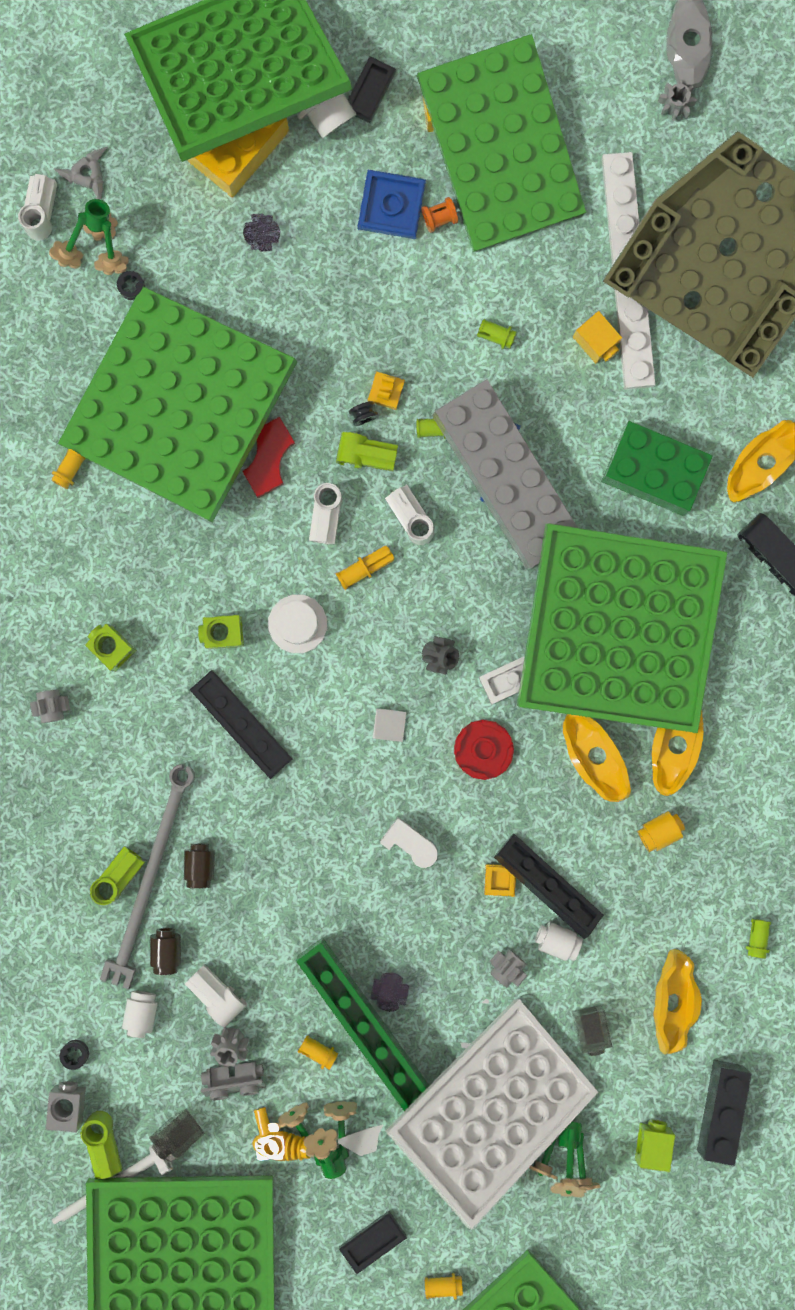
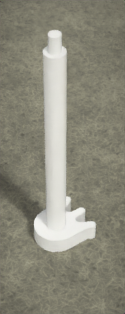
[52,1141,174,1224]

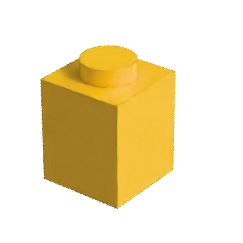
[573,311,622,364]

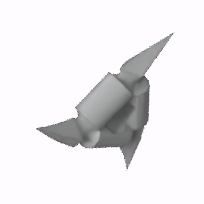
[53,146,108,200]

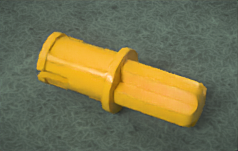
[335,546,394,590]

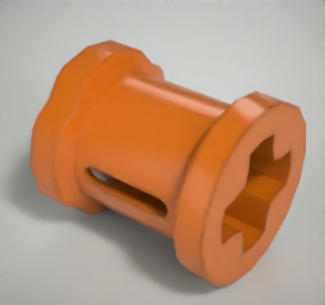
[421,197,458,233]

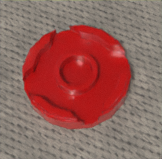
[454,720,514,780]

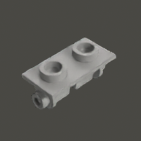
[201,1061,266,1101]

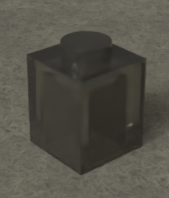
[571,1005,613,1056]
[149,1109,205,1162]

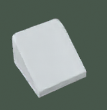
[373,708,406,742]

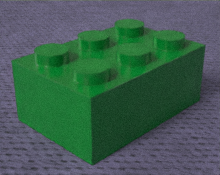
[601,421,713,516]

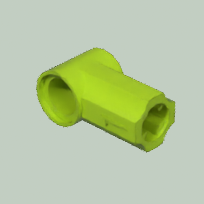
[336,432,398,472]
[90,846,146,905]
[80,1111,123,1179]

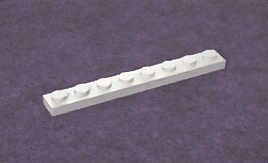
[602,152,655,390]

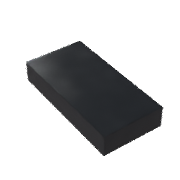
[348,56,396,123]
[339,1211,407,1275]

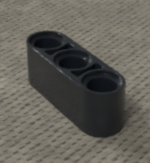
[737,513,795,596]

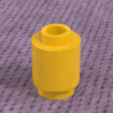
[637,811,685,852]

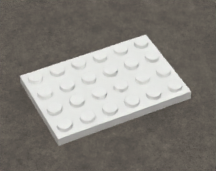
[386,999,598,1229]

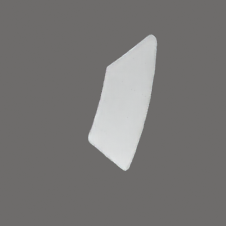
[338,1125,383,1156]

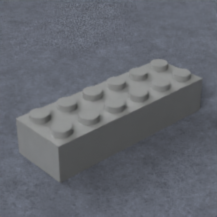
[432,379,578,569]

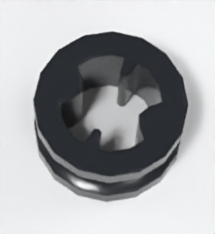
[117,271,145,301]
[349,401,379,426]
[59,1040,89,1070]

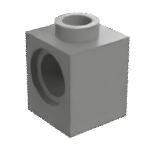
[46,1081,86,1132]

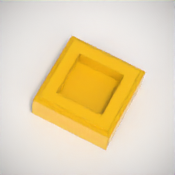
[484,864,516,897]

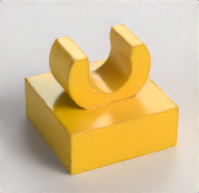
[368,371,405,410]

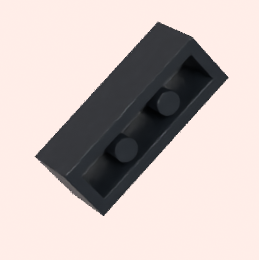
[697,1060,752,1166]

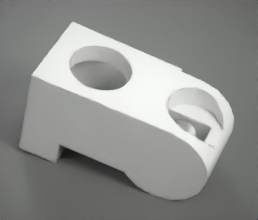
[380,817,438,868]

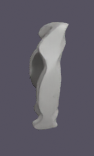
[666,0,713,88]

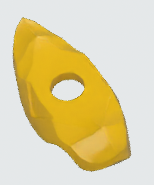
[727,420,795,503]
[652,710,704,796]
[563,714,631,802]
[653,949,702,1055]

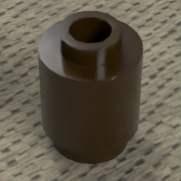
[183,843,215,888]
[150,928,181,975]

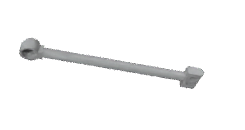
[100,764,195,989]

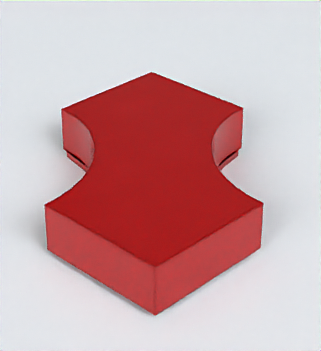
[242,416,295,498]

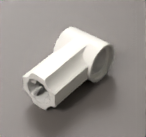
[18,174,57,241]
[309,483,342,545]
[385,485,434,545]
[185,964,247,1027]

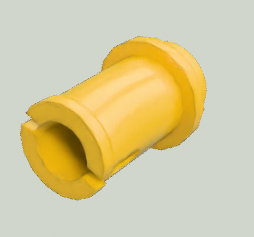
[51,449,86,489]
[298,1035,339,1070]
[425,1273,463,1300]

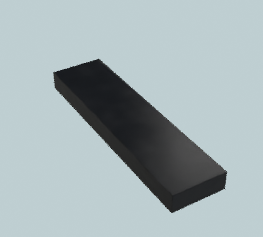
[190,670,293,779]
[494,834,604,939]

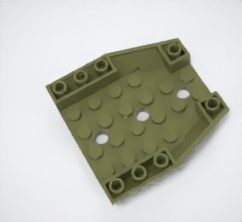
[603,131,795,378]

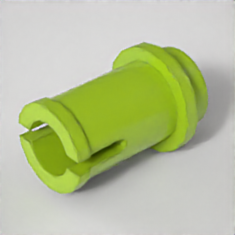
[477,318,517,350]
[416,419,446,439]
[745,919,771,959]

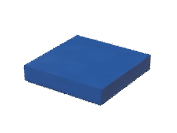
[357,170,426,240]

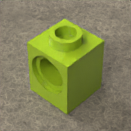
[198,615,244,649]
[85,624,137,672]
[635,1119,675,1172]

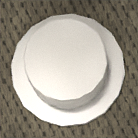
[297,93,356,139]
[268,595,327,653]

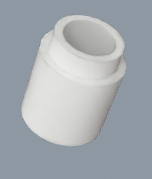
[535,921,583,961]
[122,991,158,1038]

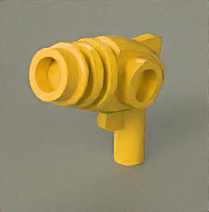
[252,1107,310,1161]

